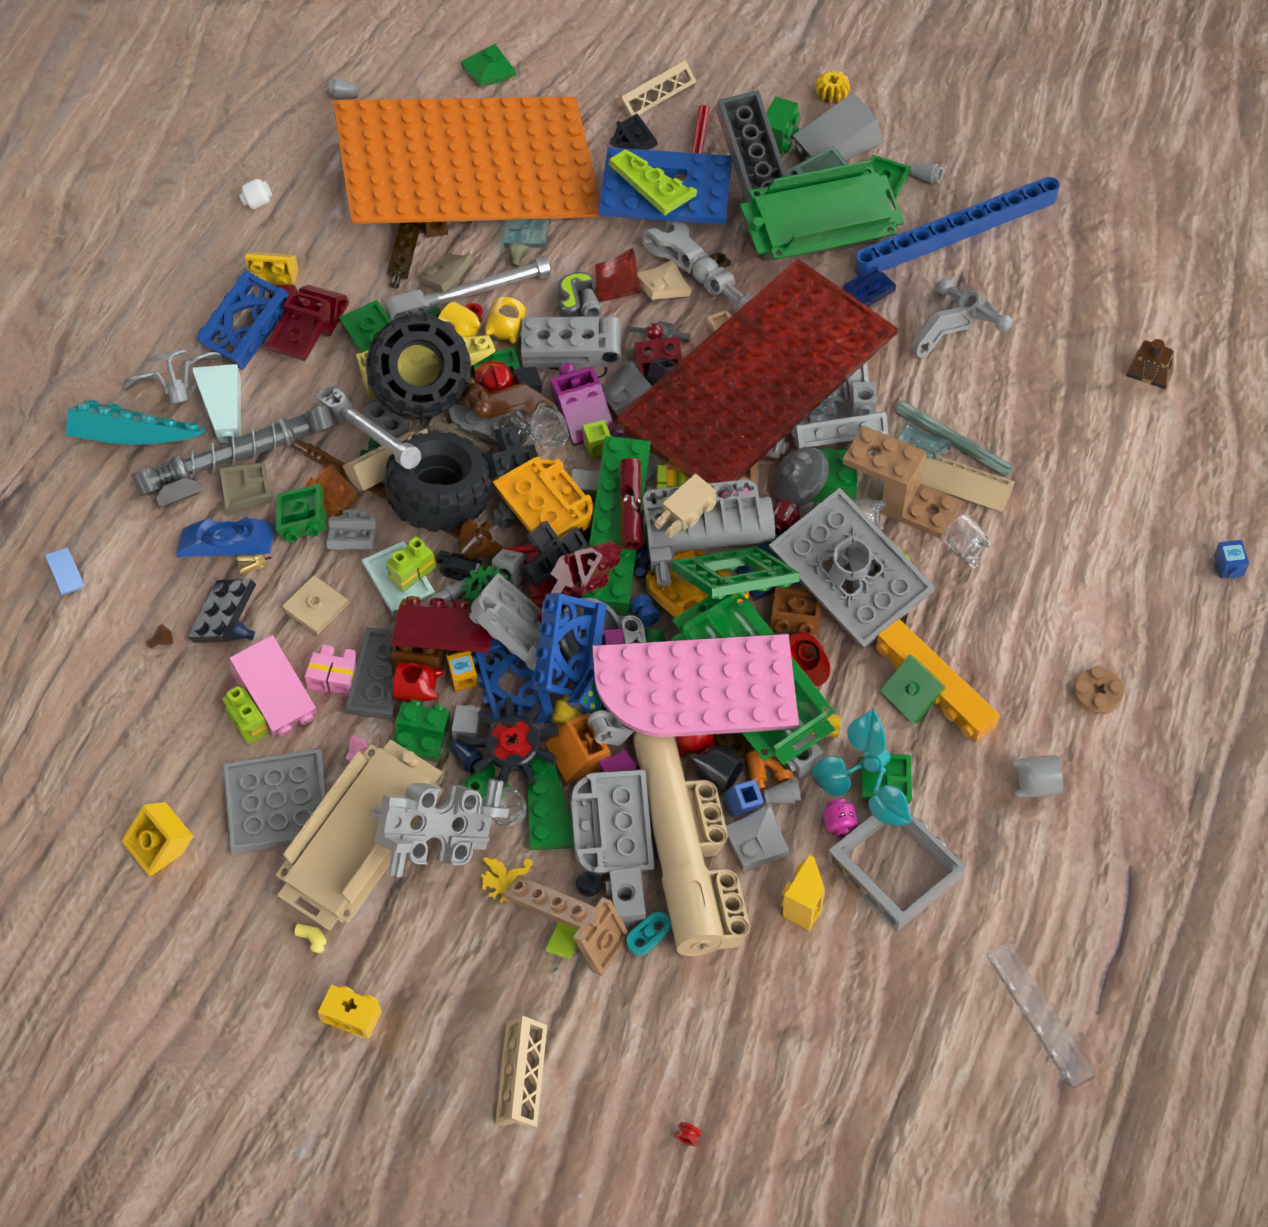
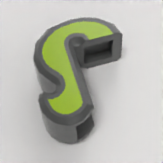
[558,272,596,317]

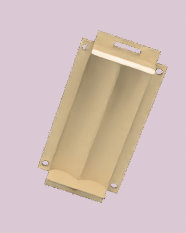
[275,739,443,931]

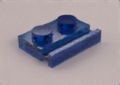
[842,266,896,310]

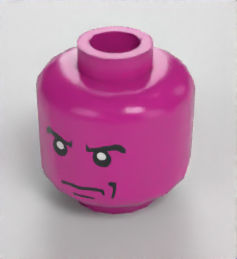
[823,799,858,838]

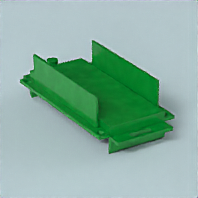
[740,160,904,260]
[671,594,835,765]

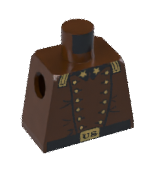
[1126,339,1174,390]

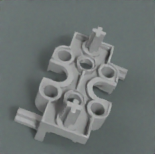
[369,779,509,877]

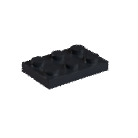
[188,579,256,643]

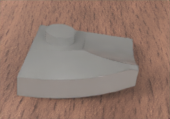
[726,804,790,871]

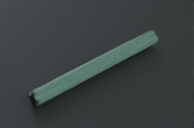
[896,401,1013,476]

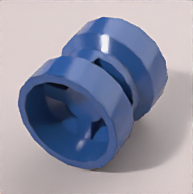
[629,594,661,628]

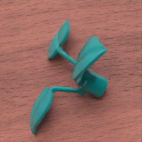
[812,709,912,826]

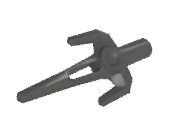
[626,321,691,342]

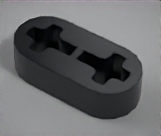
[439,556,485,584]

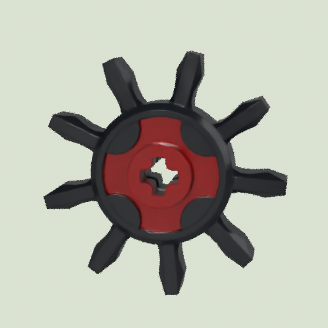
[465,697,559,790]

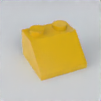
[121,802,194,876]

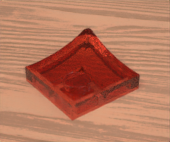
[595,248,640,302]

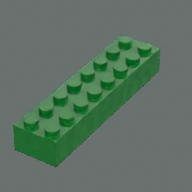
[582,436,651,616]

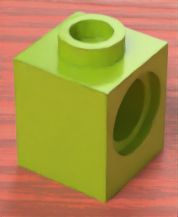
[583,420,611,459]

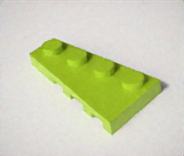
[609,149,697,216]

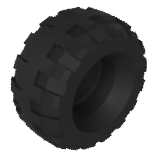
[366,313,471,419]
[385,431,492,532]

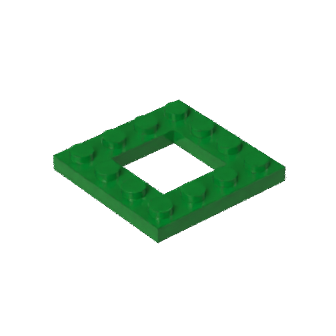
[671,546,800,599]

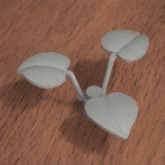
[124,350,223,405]

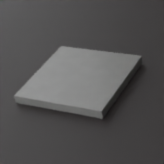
[223,748,327,855]

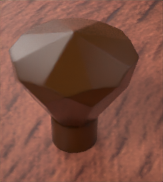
[146,624,174,648]

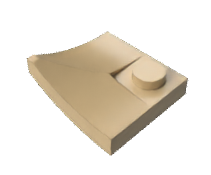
[633,260,691,300]

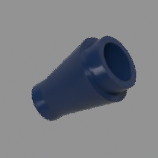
[450,739,483,773]

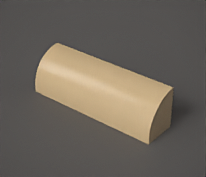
[343,428,428,491]
[921,453,1015,512]

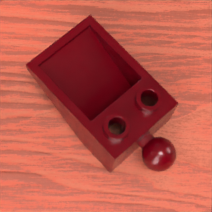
[633,323,686,408]

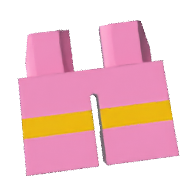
[304,645,357,696]

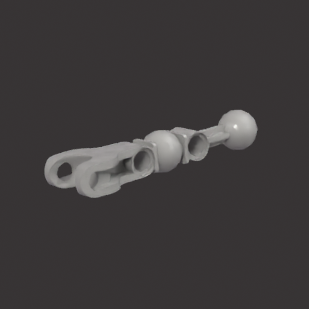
[642,221,764,322]

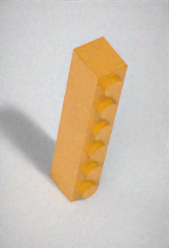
[876,619,1000,743]

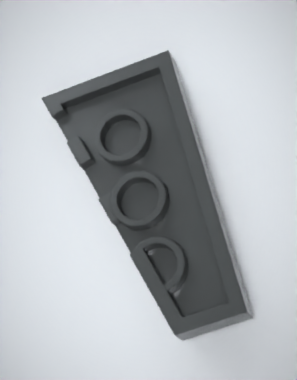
[345,627,394,720]

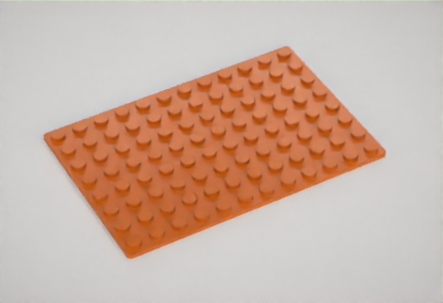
[333,97,602,224]

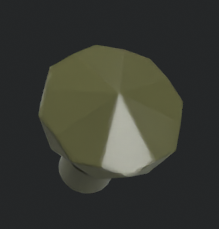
[509,243,529,267]

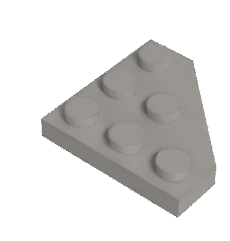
[447,401,531,446]

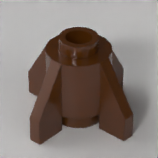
[458,518,503,560]

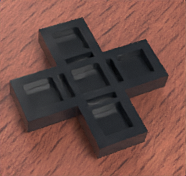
[486,425,538,478]
[522,521,589,587]

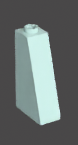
[193,364,241,443]

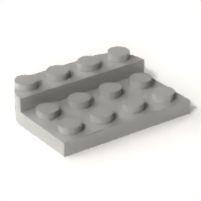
[469,573,561,671]
[570,770,654,876]

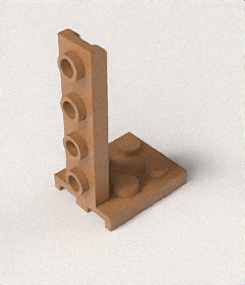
[503,875,629,976]

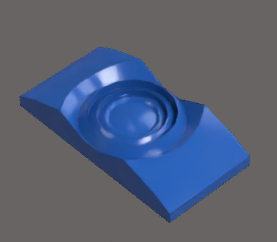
[176,517,275,557]

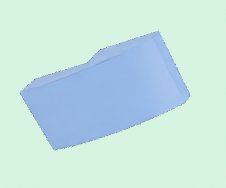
[45,547,84,596]

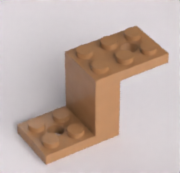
[842,425,963,540]

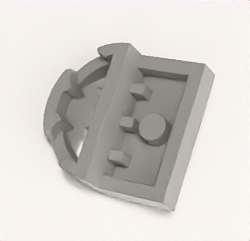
[327,509,376,551]

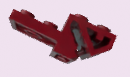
[265,285,349,361]
[537,541,623,622]

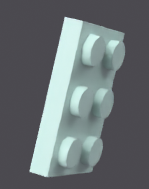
[362,541,435,616]

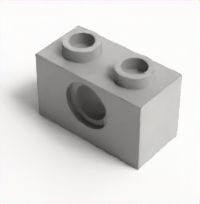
[605,867,646,927]

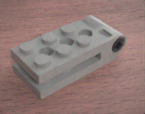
[521,316,621,368]

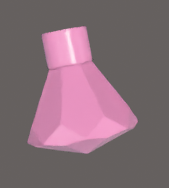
[345,736,369,762]

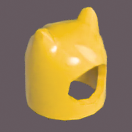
[485,297,526,344]
[438,302,480,338]

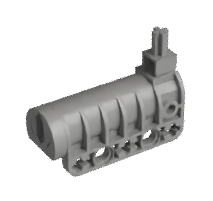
[643,480,775,587]

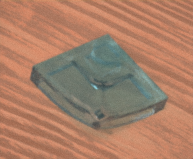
[503,219,551,248]
[898,424,950,459]

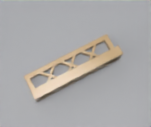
[614,60,696,117]
[495,1016,547,1129]

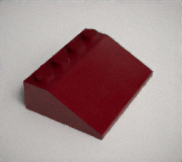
[392,596,494,653]

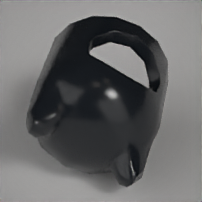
[690,745,745,793]

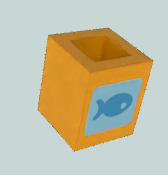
[447,651,478,692]

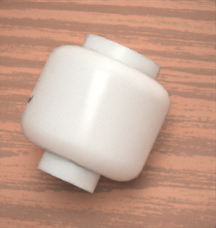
[239,178,272,209]

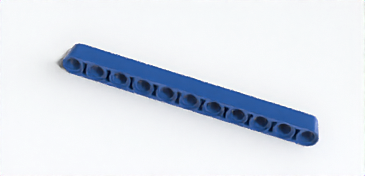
[855,177,1060,277]

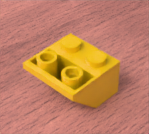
[245,252,299,286]
[781,855,825,931]

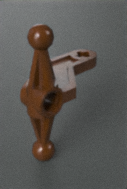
[460,377,557,422]

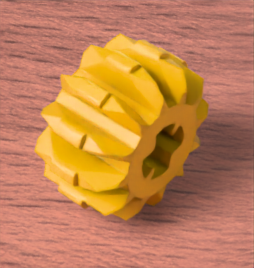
[815,69,850,104]

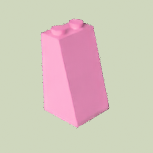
[230,635,316,738]

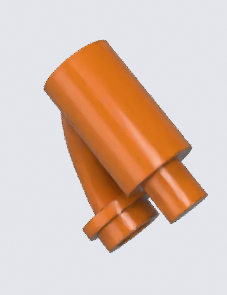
[745,751,793,792]

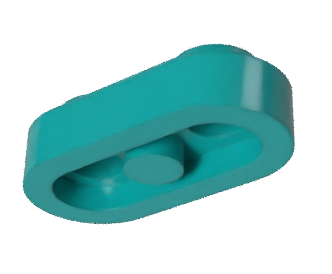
[627,912,671,956]

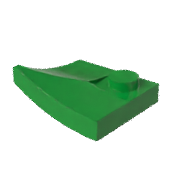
[461,44,516,86]
[858,754,912,804]

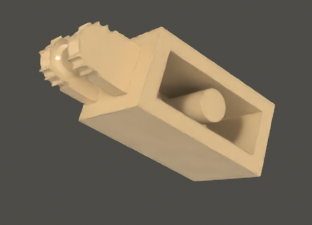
[654,473,716,538]

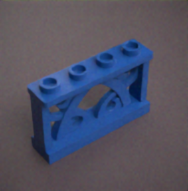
[196,270,289,370]
[533,593,607,697]
[471,640,553,724]

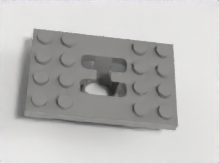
[769,488,935,649]

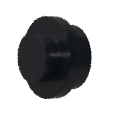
[576,871,601,897]

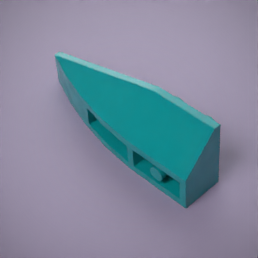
[66,399,205,445]

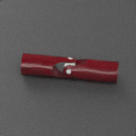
[620,458,642,550]

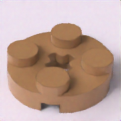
[1074,665,1125,714]

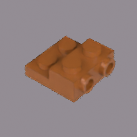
[770,586,821,635]

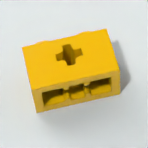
[318,984,382,1040]

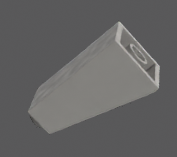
[793,93,883,160]

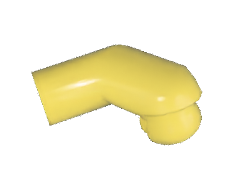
[295,923,327,953]

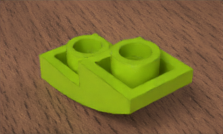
[546,922,578,960]

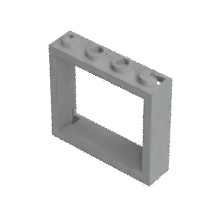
[827,808,966,932]

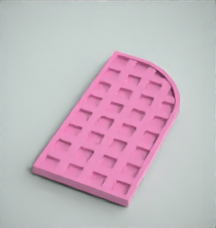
[593,634,799,737]

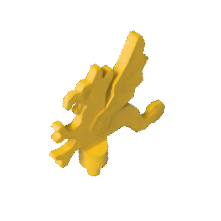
[481,857,533,903]

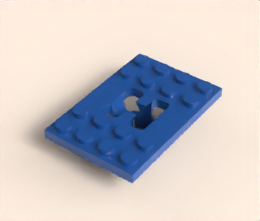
[598,147,732,225]

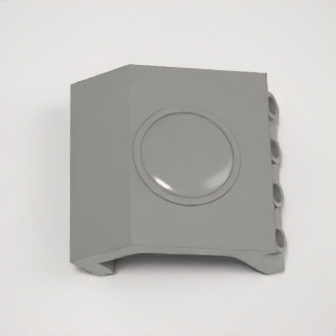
[778,364,889,448]

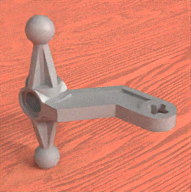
[911,279,1013,358]

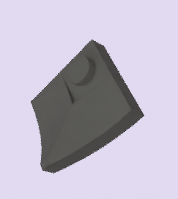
[602,361,657,418]

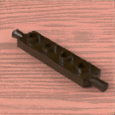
[387,222,422,289]

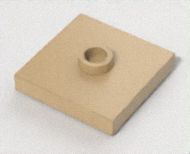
[282,575,349,636]

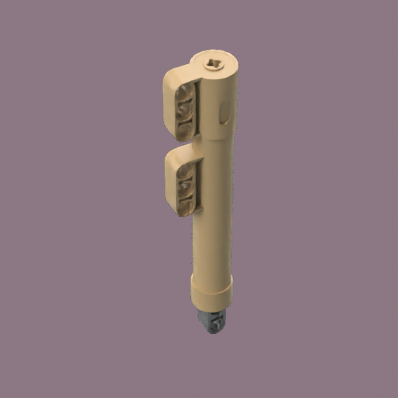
[619,615,750,956]

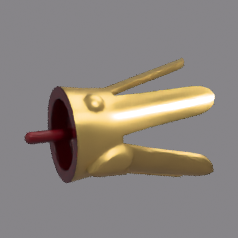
[237,554,272,576]

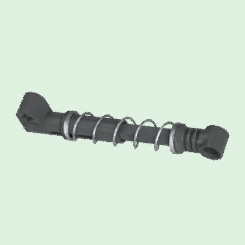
[132,404,335,496]

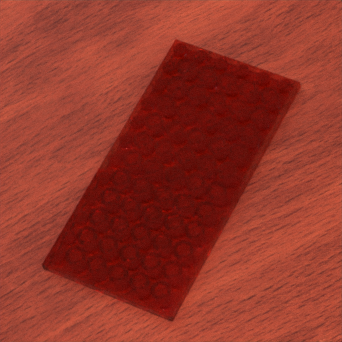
[616,258,898,497]

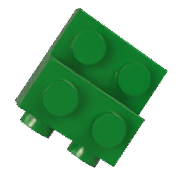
[276,483,327,542]
[392,700,451,763]

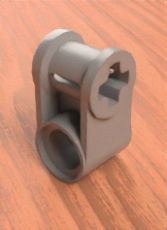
[587,710,634,746]

